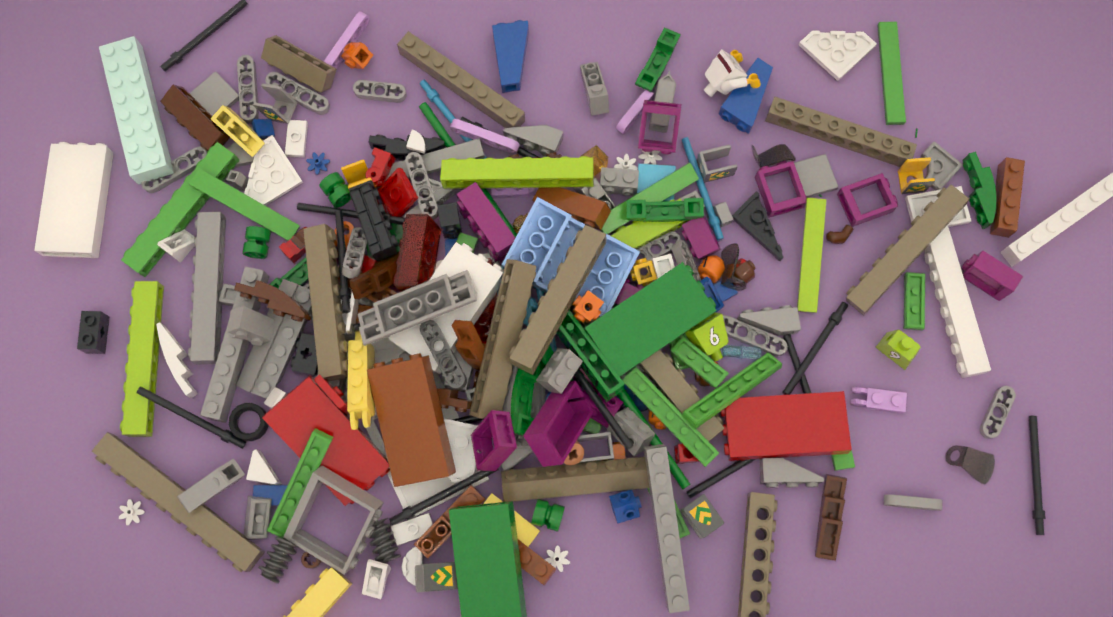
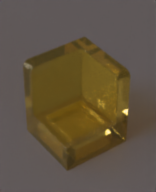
[580,145,608,176]

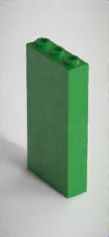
[584,262,717,377]
[449,501,527,617]

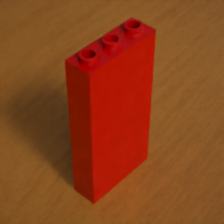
[262,375,390,506]
[720,391,852,461]

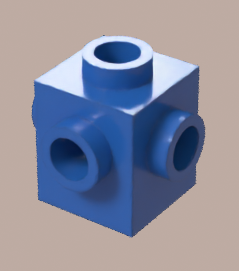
[609,490,642,524]

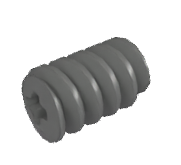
[369,518,401,563]
[258,537,298,584]

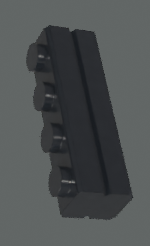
[349,183,399,262]

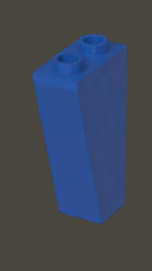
[492,20,529,93]
[718,58,773,134]

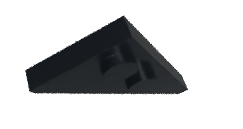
[732,191,784,261]

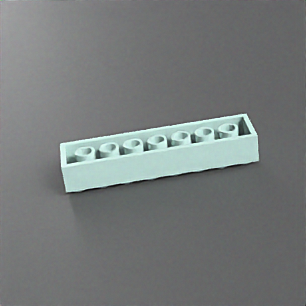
[99,36,173,185]

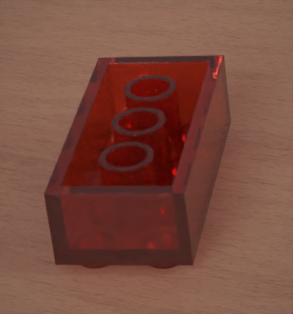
[393,214,441,292]

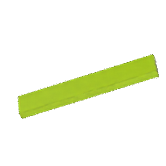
[797,198,827,313]

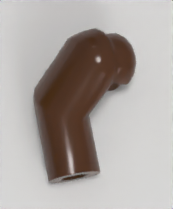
[826,225,854,244]

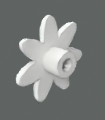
[638,149,662,165]
[614,154,638,170]
[119,499,145,525]
[545,546,570,572]

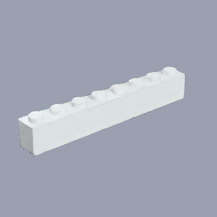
[1000,173,1113,267]
[924,225,991,378]

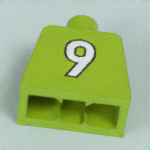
[685,312,729,361]
[875,330,921,370]

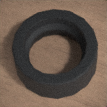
[228,403,269,441]

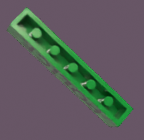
[556,310,625,402]

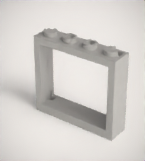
[283,466,384,575]

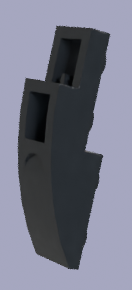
[368,135,446,160]

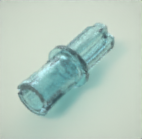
[722,344,762,360]

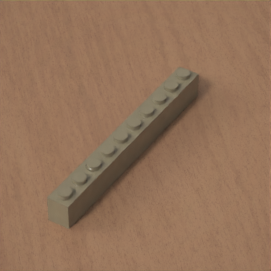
[92,432,265,572]

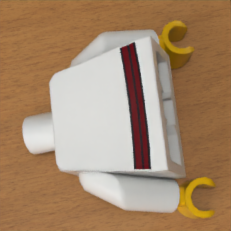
[704,49,761,97]

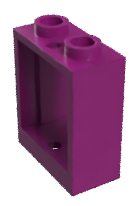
[638,100,682,154]
[755,161,806,218]
[837,173,898,227]
[961,251,1023,301]
[471,410,517,471]

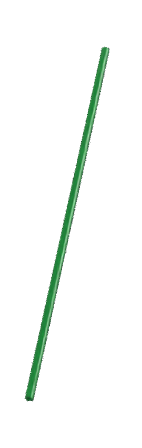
[419,102,691,490]

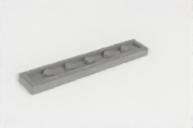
[378,138,485,188]

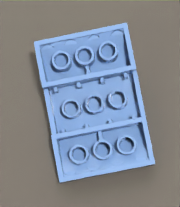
[502,197,640,318]

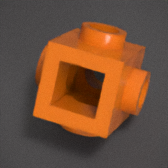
[341,42,373,69]
[572,290,604,323]

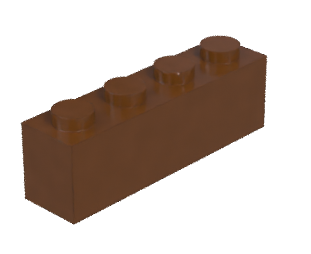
[160,84,230,151]

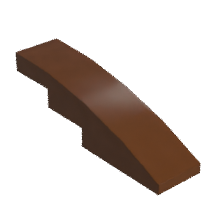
[815,474,847,561]

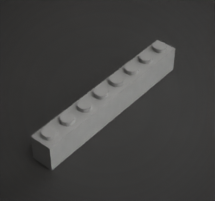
[188,212,226,365]
[200,266,269,423]
[644,444,690,613]

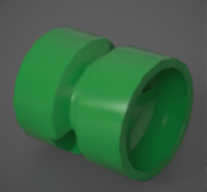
[319,172,351,208]
[242,226,271,259]
[531,499,565,532]

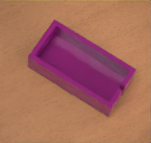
[456,182,515,266]
[523,381,594,467]

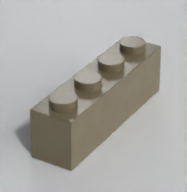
[261,35,337,93]

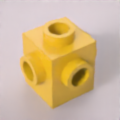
[630,257,657,286]

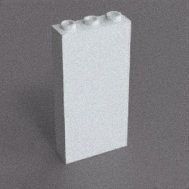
[34,142,114,258]
[388,242,504,374]

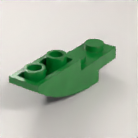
[962,151,996,229]

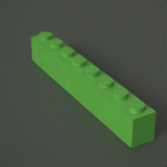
[121,142,239,277]

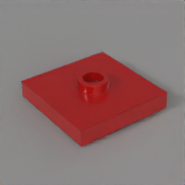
[378,168,419,217]
[314,374,350,415]

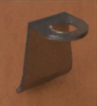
[751,144,796,168]
[721,243,747,291]
[945,445,995,485]

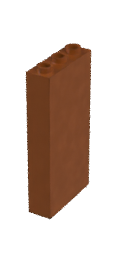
[367,353,456,487]

